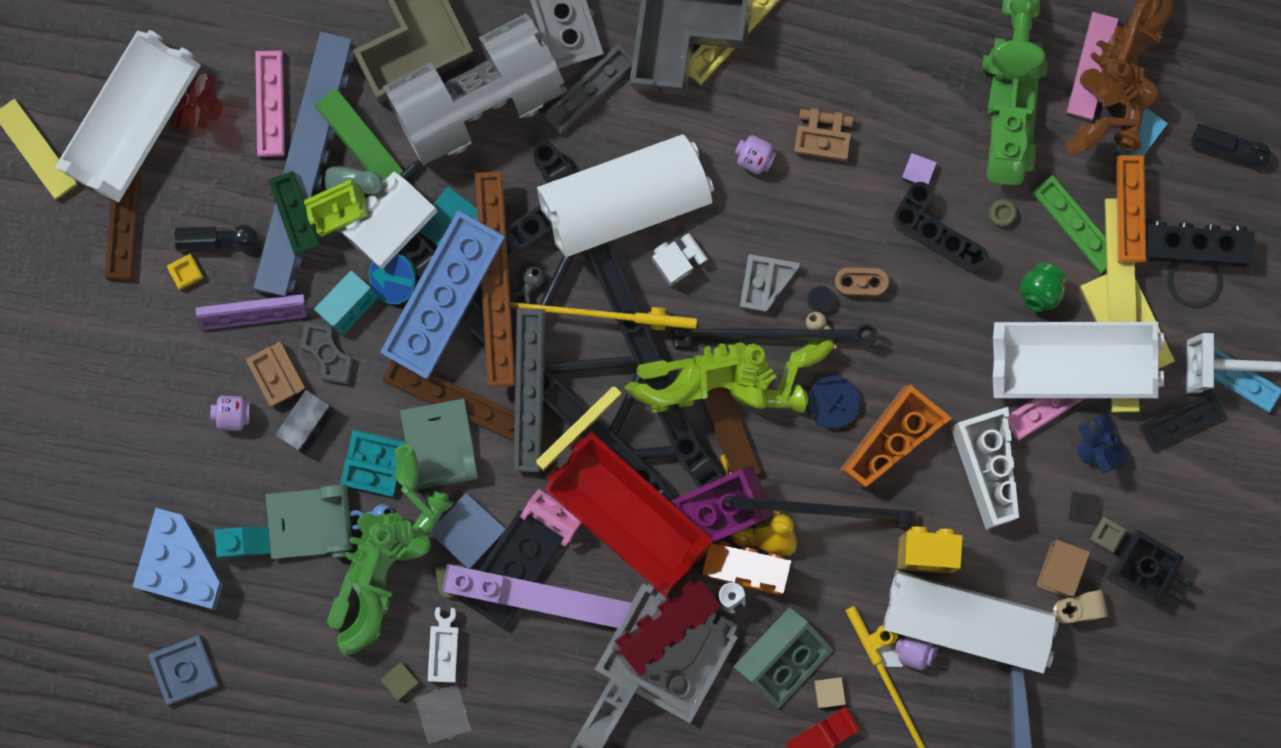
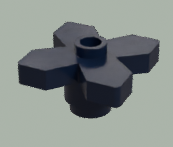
[1077,412,1132,474]

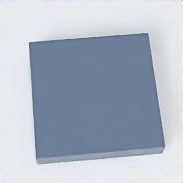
[430,493,506,569]
[148,635,219,706]

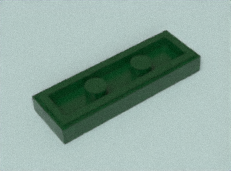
[268,171,321,256]

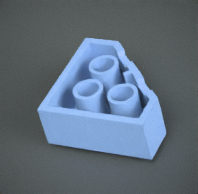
[133,508,223,610]

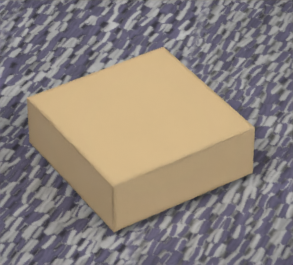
[814,677,845,708]

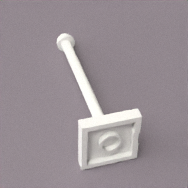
[1187,333,1281,394]

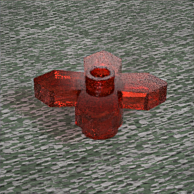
[172,74,223,132]

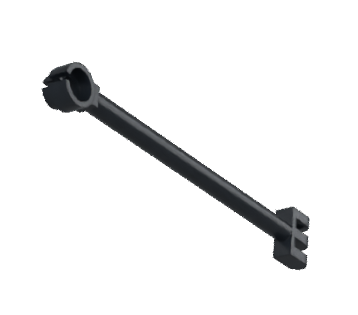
[672,324,877,348]
[723,496,916,528]

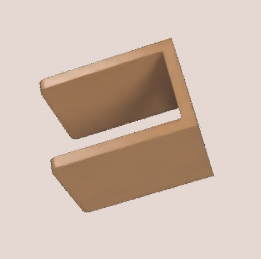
[1036,540,1090,598]

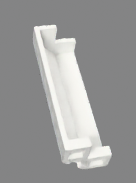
[993,322,1164,398]
[883,570,1058,674]

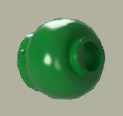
[1019,262,1067,312]

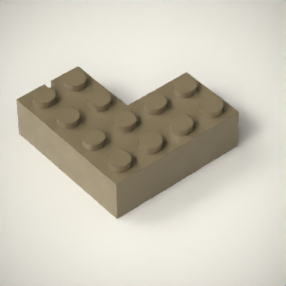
[353,0,474,104]

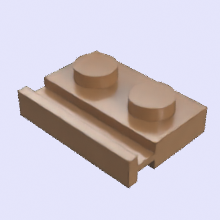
[245,341,306,408]

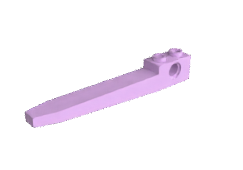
[442,564,631,628]

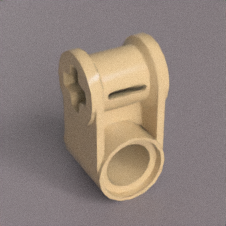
[1053,590,1108,624]

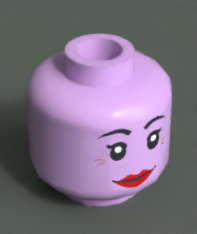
[734,135,776,174]
[210,396,250,431]

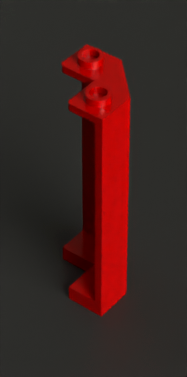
[545,432,713,598]

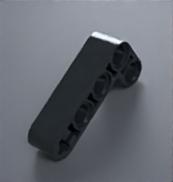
[892,182,989,273]

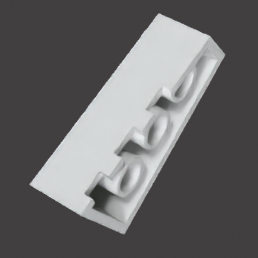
[951,407,1019,530]

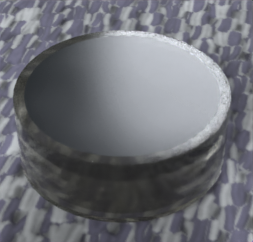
[807,286,834,313]

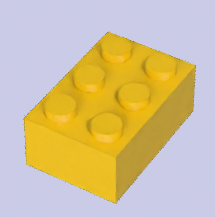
[897,527,962,574]

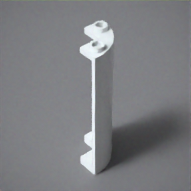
[55,30,201,203]
[537,134,714,257]

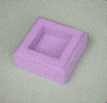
[902,153,937,184]

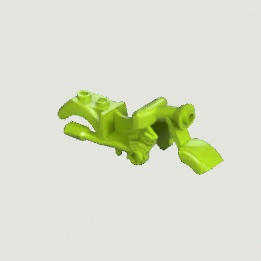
[624,340,834,413]

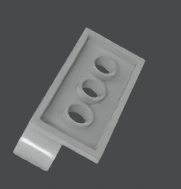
[530,0,604,69]

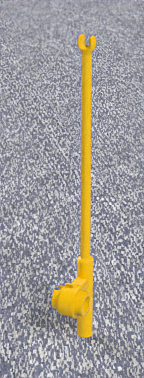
[510,302,697,330]
[845,606,925,748]

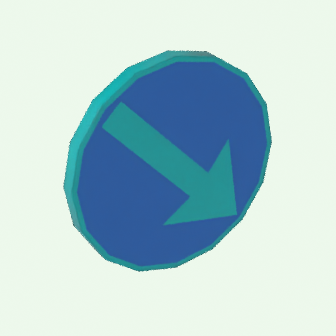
[369,253,417,304]

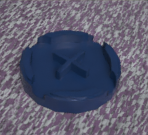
[807,376,861,430]

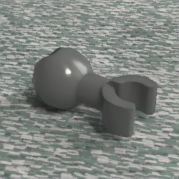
[511,267,544,304]

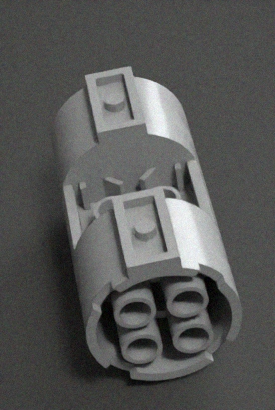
[383,14,567,166]

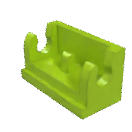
[304,179,368,237]

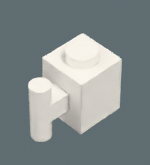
[652,233,708,287]

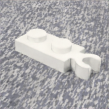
[428,607,459,683]

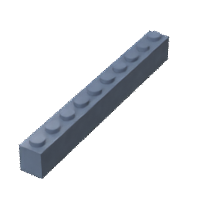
[253,31,356,298]

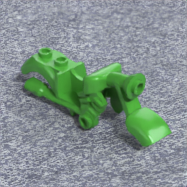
[982,0,1048,185]
[327,444,454,656]

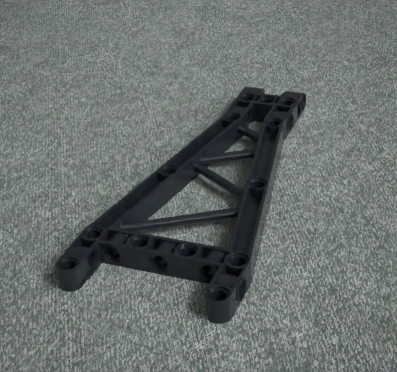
[401,141,724,505]

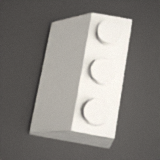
[338,172,438,269]

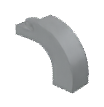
[571,671,639,748]

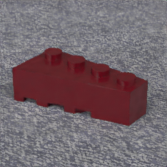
[611,579,721,677]

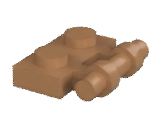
[794,108,853,161]

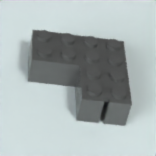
[629,0,753,96]

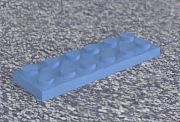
[380,210,506,379]

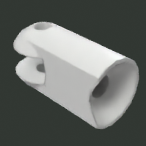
[719,582,746,613]

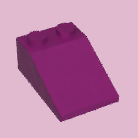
[672,465,774,542]

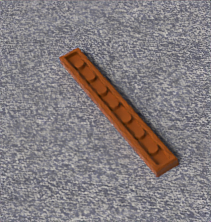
[475,171,515,388]

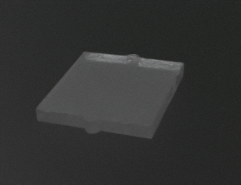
[415,684,471,744]

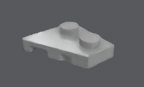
[739,254,800,313]

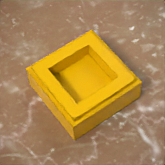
[167,254,204,291]

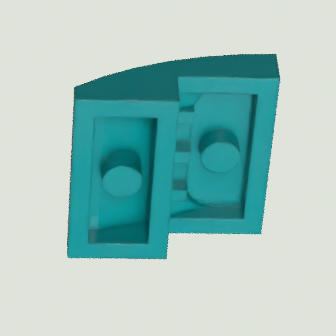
[340,429,406,497]

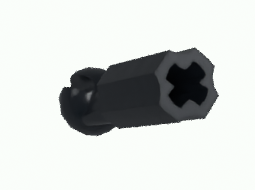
[1190,123,1271,168]
[174,224,257,252]

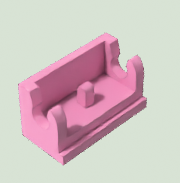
[520,489,581,547]

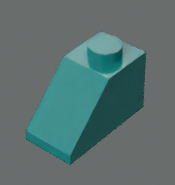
[214,526,271,559]

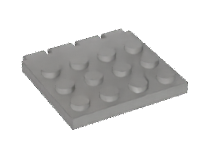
[594,583,738,723]

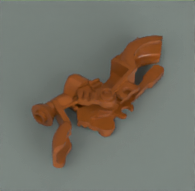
[1065,0,1175,154]

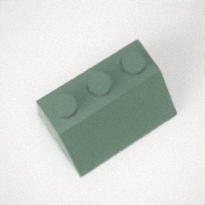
[734,607,833,710]

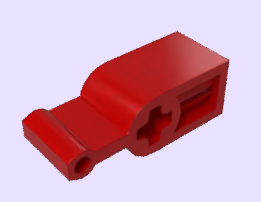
[784,707,860,748]

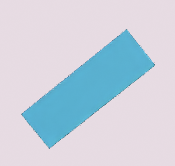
[1214,347,1281,414]

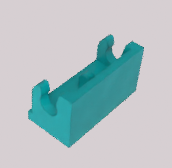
[314,271,379,336]

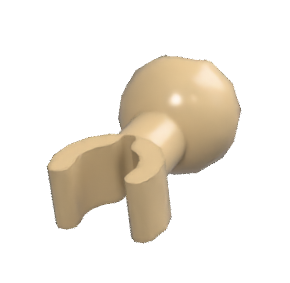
[806,312,837,349]

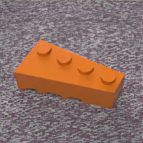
[839,385,952,487]

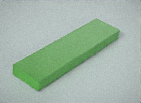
[313,88,403,181]
[1031,175,1106,274]

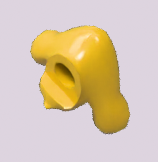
[730,511,797,555]

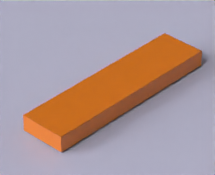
[1116,155,1146,263]

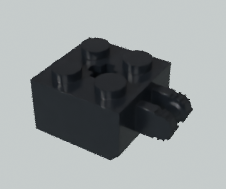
[1106,529,1193,606]

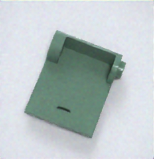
[400,398,478,491]
[265,485,353,559]

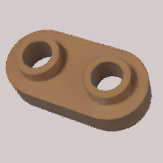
[834,267,889,296]

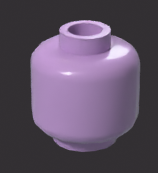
[895,636,938,670]

